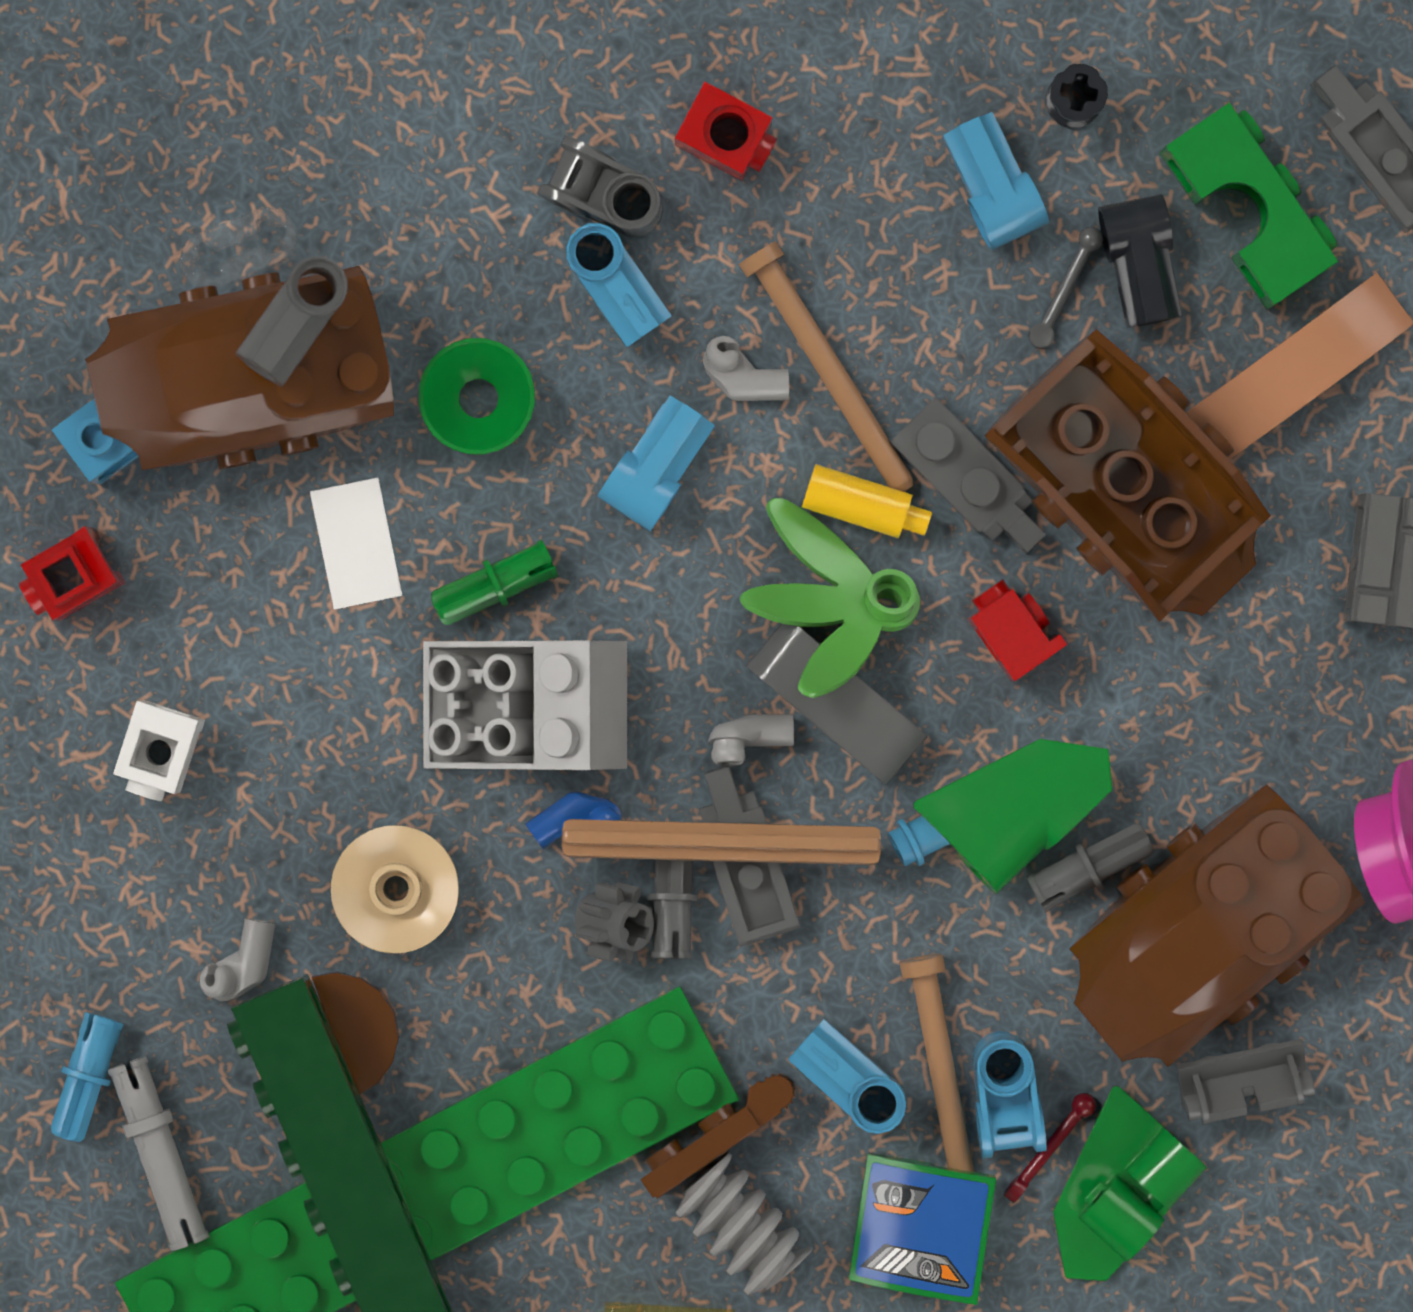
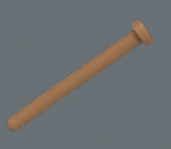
[738,241,913,492]
[899,953,974,1172]

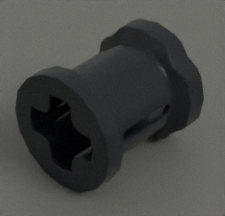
[1046,64,1108,129]

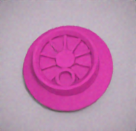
[1354,760,1413,924]

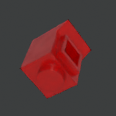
[19,526,126,621]

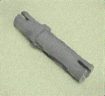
[107,1056,209,1251]

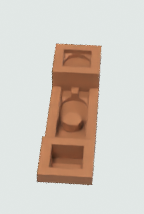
[1185,273,1413,460]

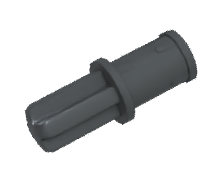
[1026,824,1154,913]
[648,860,698,959]

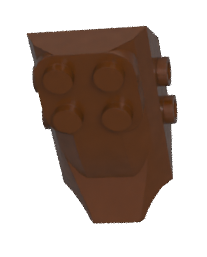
[85,266,394,470]
[984,329,1271,622]
[1069,784,1365,1067]

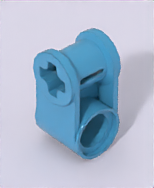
[972,1031,1047,1159]

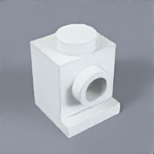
[113,700,205,801]

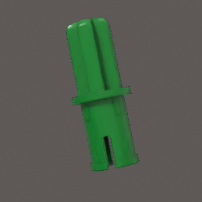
[431,539,559,625]

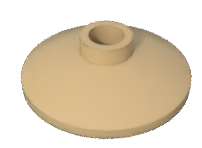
[331,825,459,953]

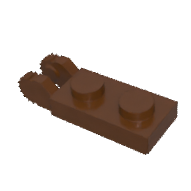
[640,1074,796,1199]

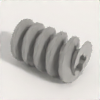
[675,1152,813,1296]

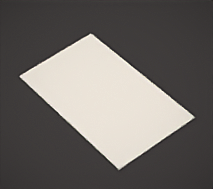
[310,478,402,610]

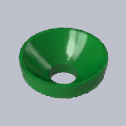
[419,338,535,455]

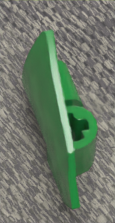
[913,739,1112,894]
[1053,1086,1208,1281]

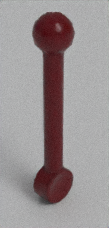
[1003,1093,1097,1203]

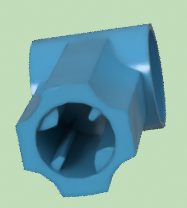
[942,112,1049,250]
[566,223,672,348]
[597,395,715,532]
[788,1018,906,1134]

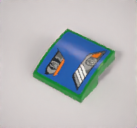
[849,1153,996,1305]

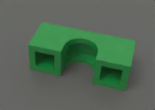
[1159,102,1338,310]

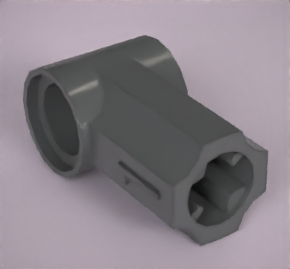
[235,256,347,387]

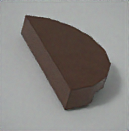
[312,971,400,1094]

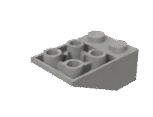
[423,641,627,770]

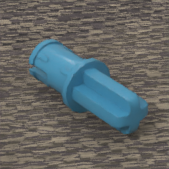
[51,1012,124,1142]

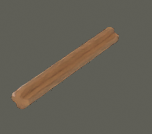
[562,819,881,865]

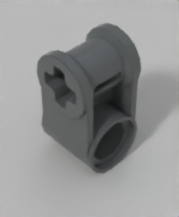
[536,135,663,237]

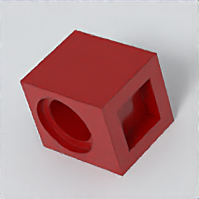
[675,81,778,181]

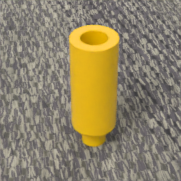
[801,464,932,539]

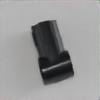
[1098,194,1182,328]

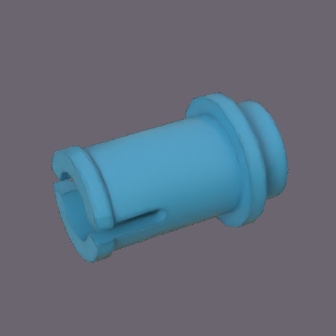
[887,816,950,867]

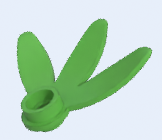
[740,498,921,698]

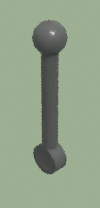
[1028,227,1104,349]

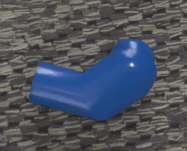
[525,791,622,849]

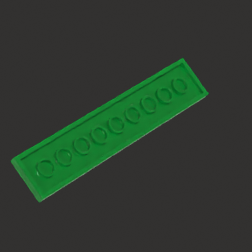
[115,985,739,1312]

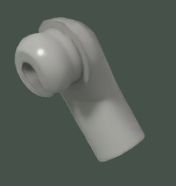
[703,336,789,401]
[708,714,794,767]
[199,918,276,1001]

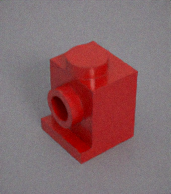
[967,579,1067,681]

